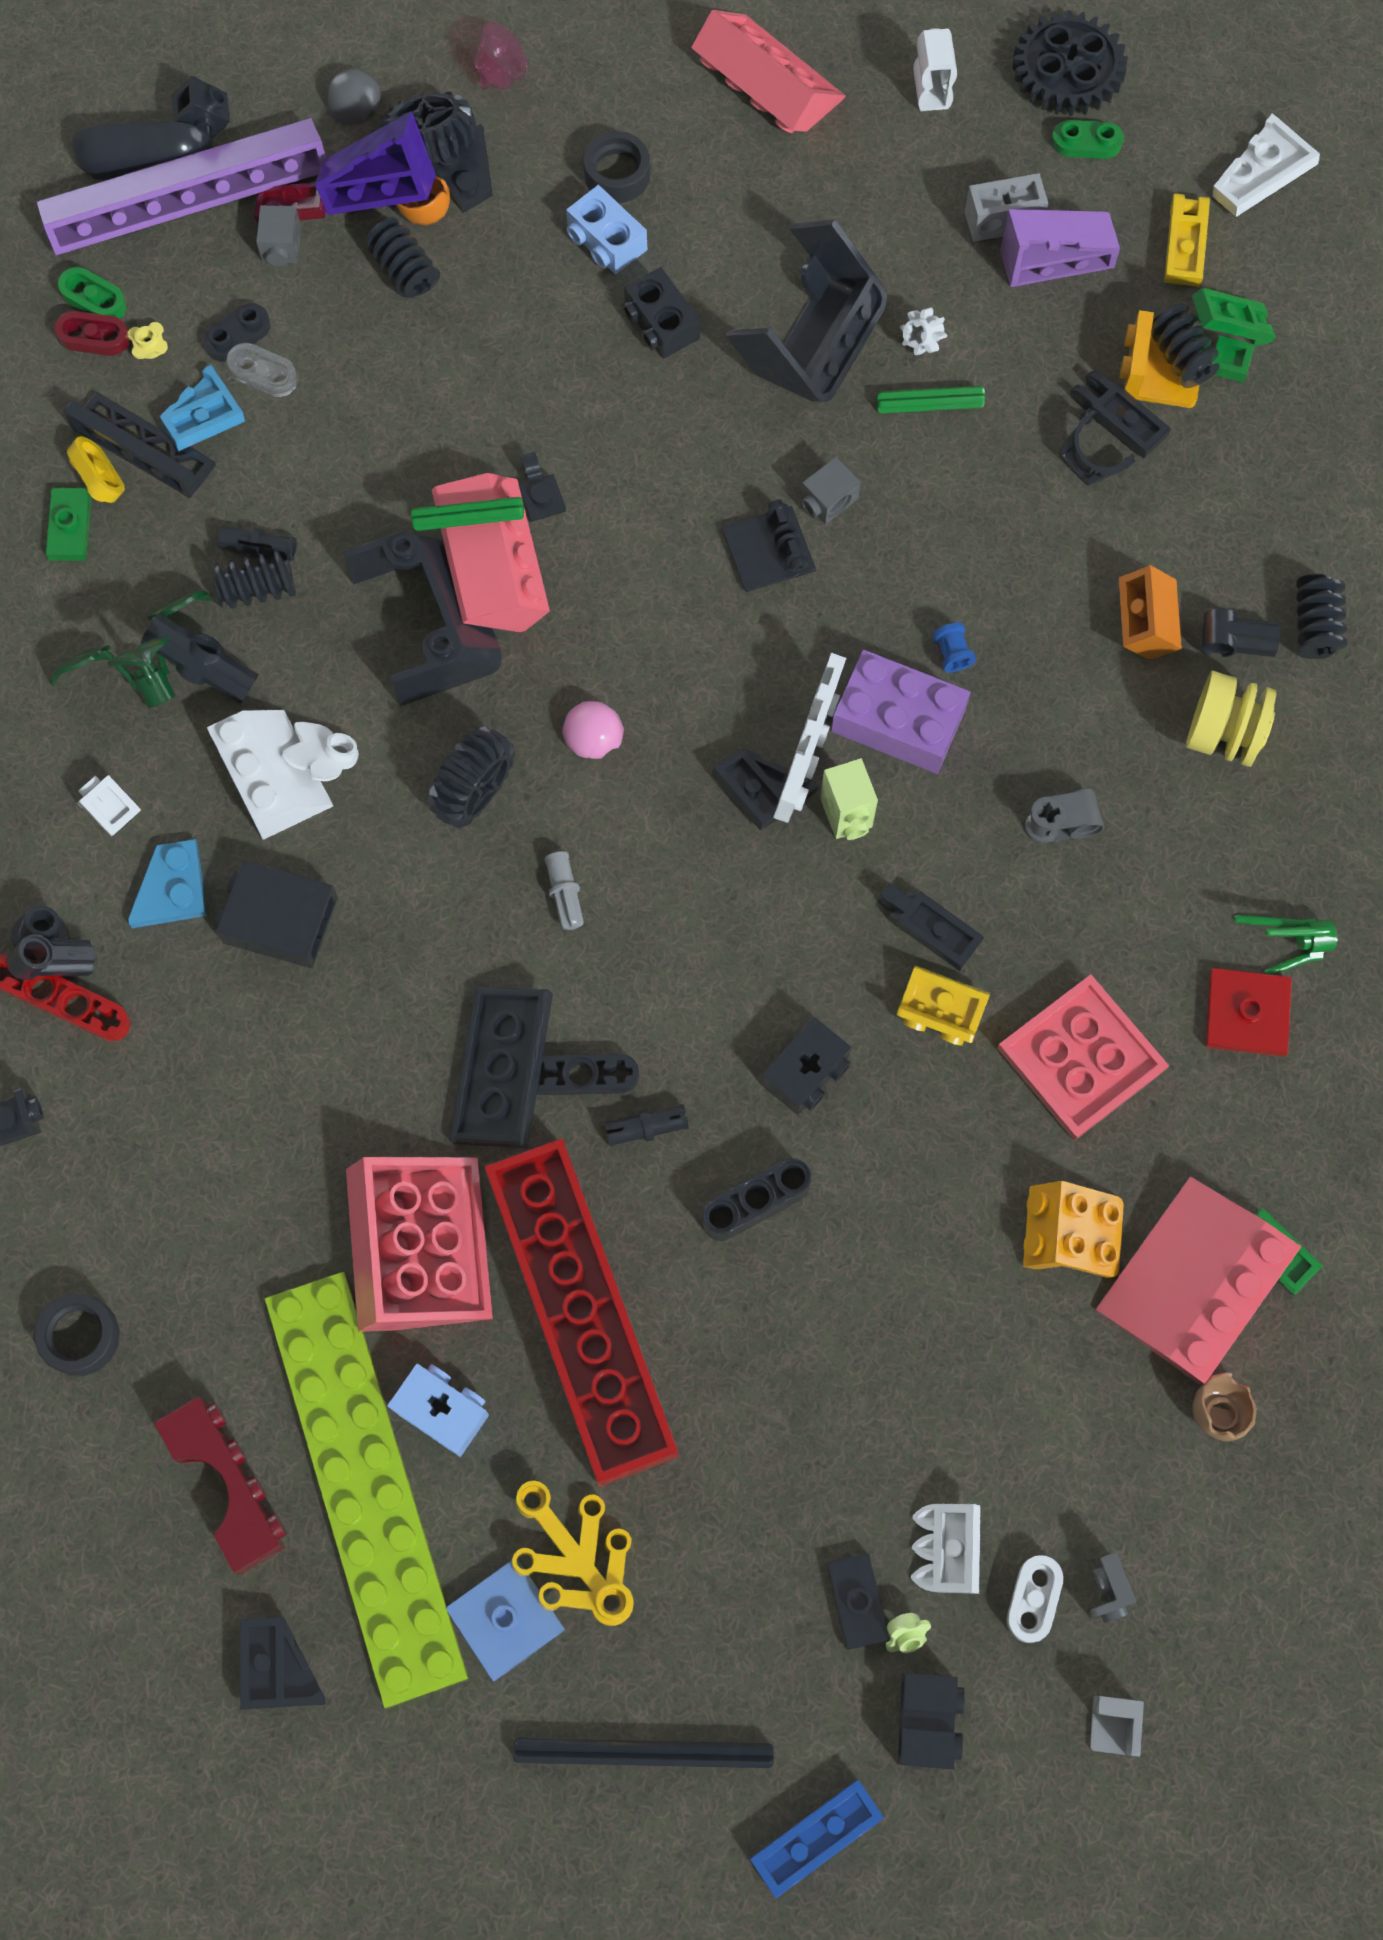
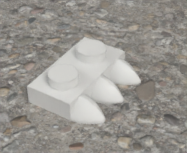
[911,1504,980,1594]

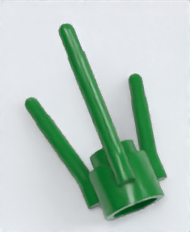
[1234,915,1337,975]

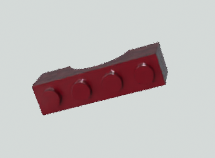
[154,1397,287,1575]

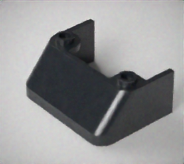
[725,219,887,402]
[343,532,502,706]

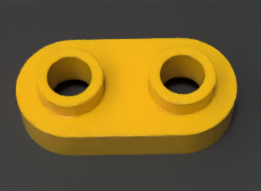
[67,436,125,503]

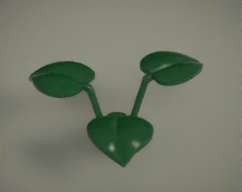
[49,591,211,708]

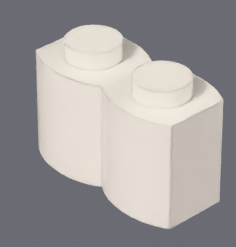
[913,28,957,111]

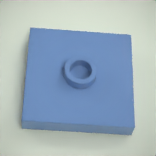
[446,1558,565,1682]

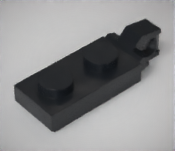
[878,883,984,971]

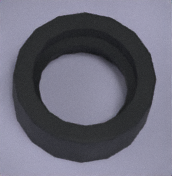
[583,131,651,203]
[34,1294,120,1376]

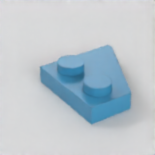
[160,365,245,451]
[128,839,207,928]

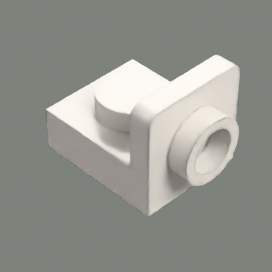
[77,775,141,837]

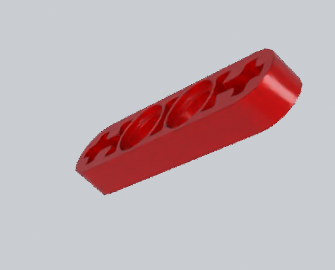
[0,953,131,1042]

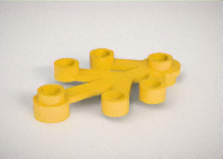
[511,1481,633,1626]

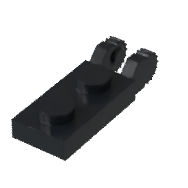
[1070,370,1171,459]

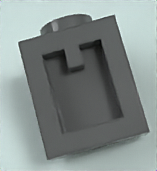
[1087,1552,1136,1623]

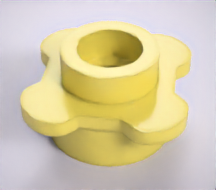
[128,322,168,359]

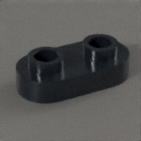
[203,303,271,362]

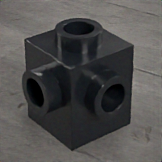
[171,76,230,138]

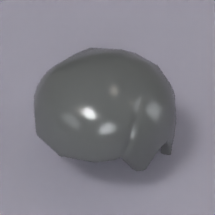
[327,68,381,125]

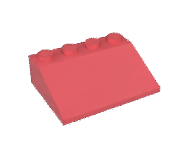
[346,1157,493,1332]
[1095,1176,1301,1385]

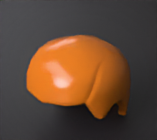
[396,176,450,226]

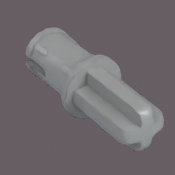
[544,851,584,930]

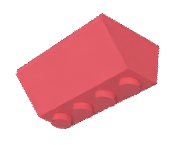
[691,10,846,133]
[432,473,550,632]

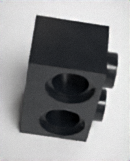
[622,267,700,359]

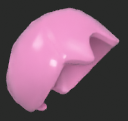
[562,701,624,759]

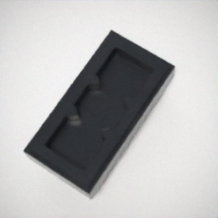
[827,1554,889,1650]

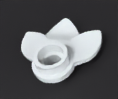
[282,722,359,781]

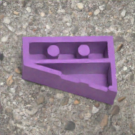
[1000,209,1120,287]

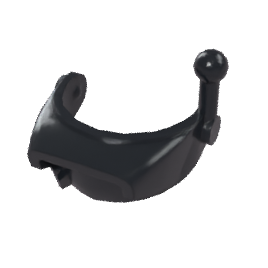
[1059,408,1135,486]

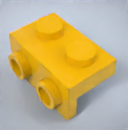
[896,966,990,1045]

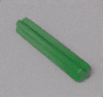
[876,386,985,414]
[411,497,524,531]

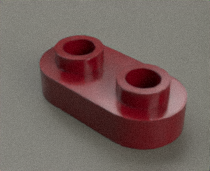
[55,311,130,356]

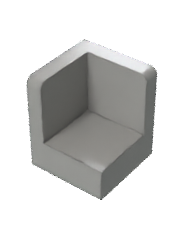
[1090,1696,1144,1757]

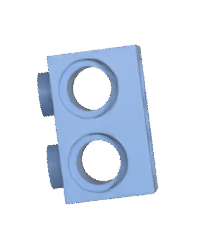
[566,185,647,275]

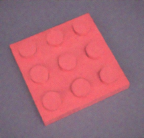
[997,974,1169,1141]

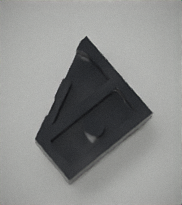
[433,124,493,213]
[712,748,819,831]
[240,1617,325,1710]

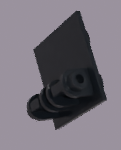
[722,499,816,592]

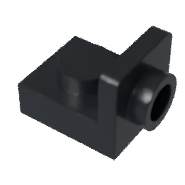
[0,1087,44,1146]

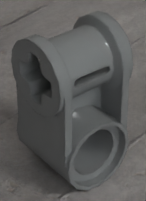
[1025,789,1105,843]

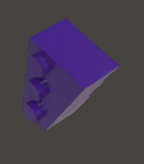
[315,111,436,215]

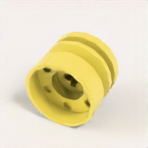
[1186,671,1277,767]

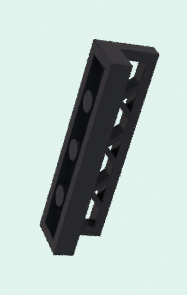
[63,392,216,498]

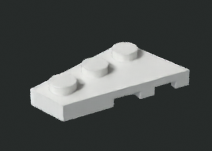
[1212,113,1320,217]

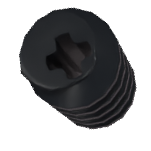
[366,217,440,298]
[1151,302,1220,388]
[213,551,296,609]
[1296,574,1348,659]

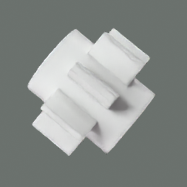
[900,307,947,355]

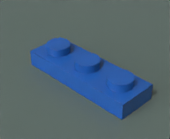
[750,1779,884,1899]

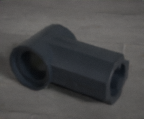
[1202,608,1281,657]
[7,934,95,980]

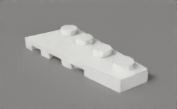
[773,653,846,823]

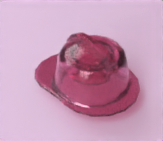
[472,22,528,90]

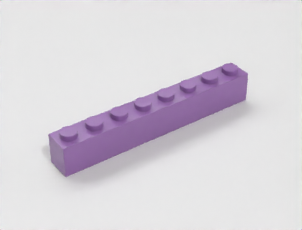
[37,118,326,255]

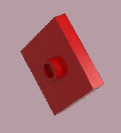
[1205,968,1292,1057]

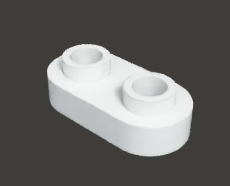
[1007,1555,1063,1643]

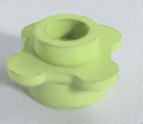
[886,1613,931,1653]

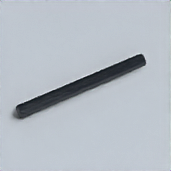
[513,1738,774,1768]

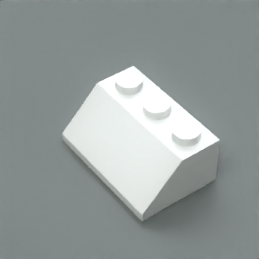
[207,710,333,840]

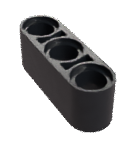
[703,1158,812,1241]

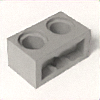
[965,173,1049,242]

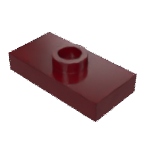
[254,182,326,223]

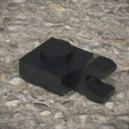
[519,451,566,522]

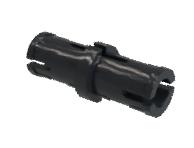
[217,525,297,561]
[604,1104,689,1147]

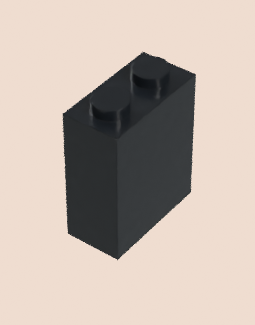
[215,860,338,969]

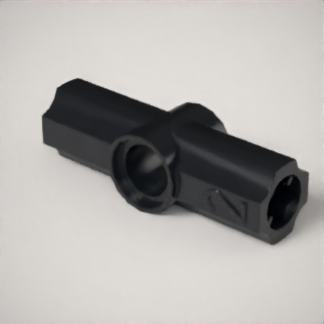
[140,613,259,704]

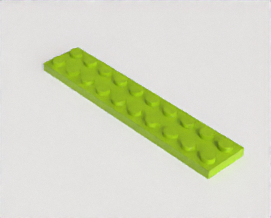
[265,1272,469,1708]

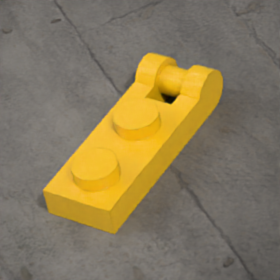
[1164,193,1210,287]

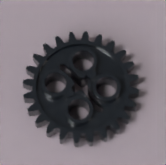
[1012,10,1128,116]

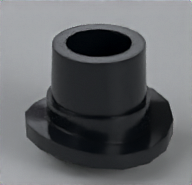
[11,905,67,960]

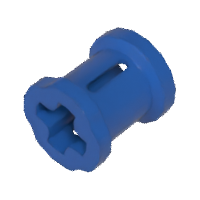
[932,622,976,673]

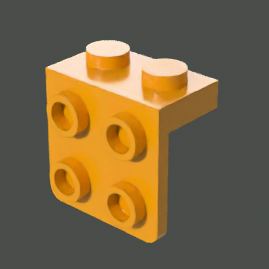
[1120,310,1199,408]
[1023,1181,1123,1278]

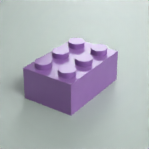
[831,650,971,774]

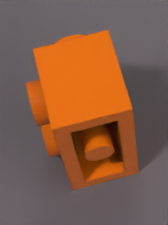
[1119,565,1182,659]

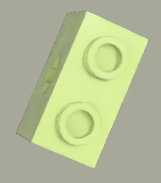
[820,758,878,840]

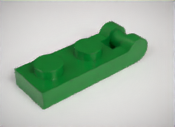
[1192,287,1276,346]

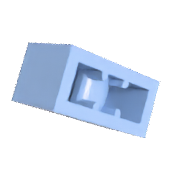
[388,1364,489,1457]

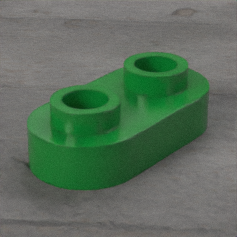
[1052,120,1124,159]
[58,267,127,319]

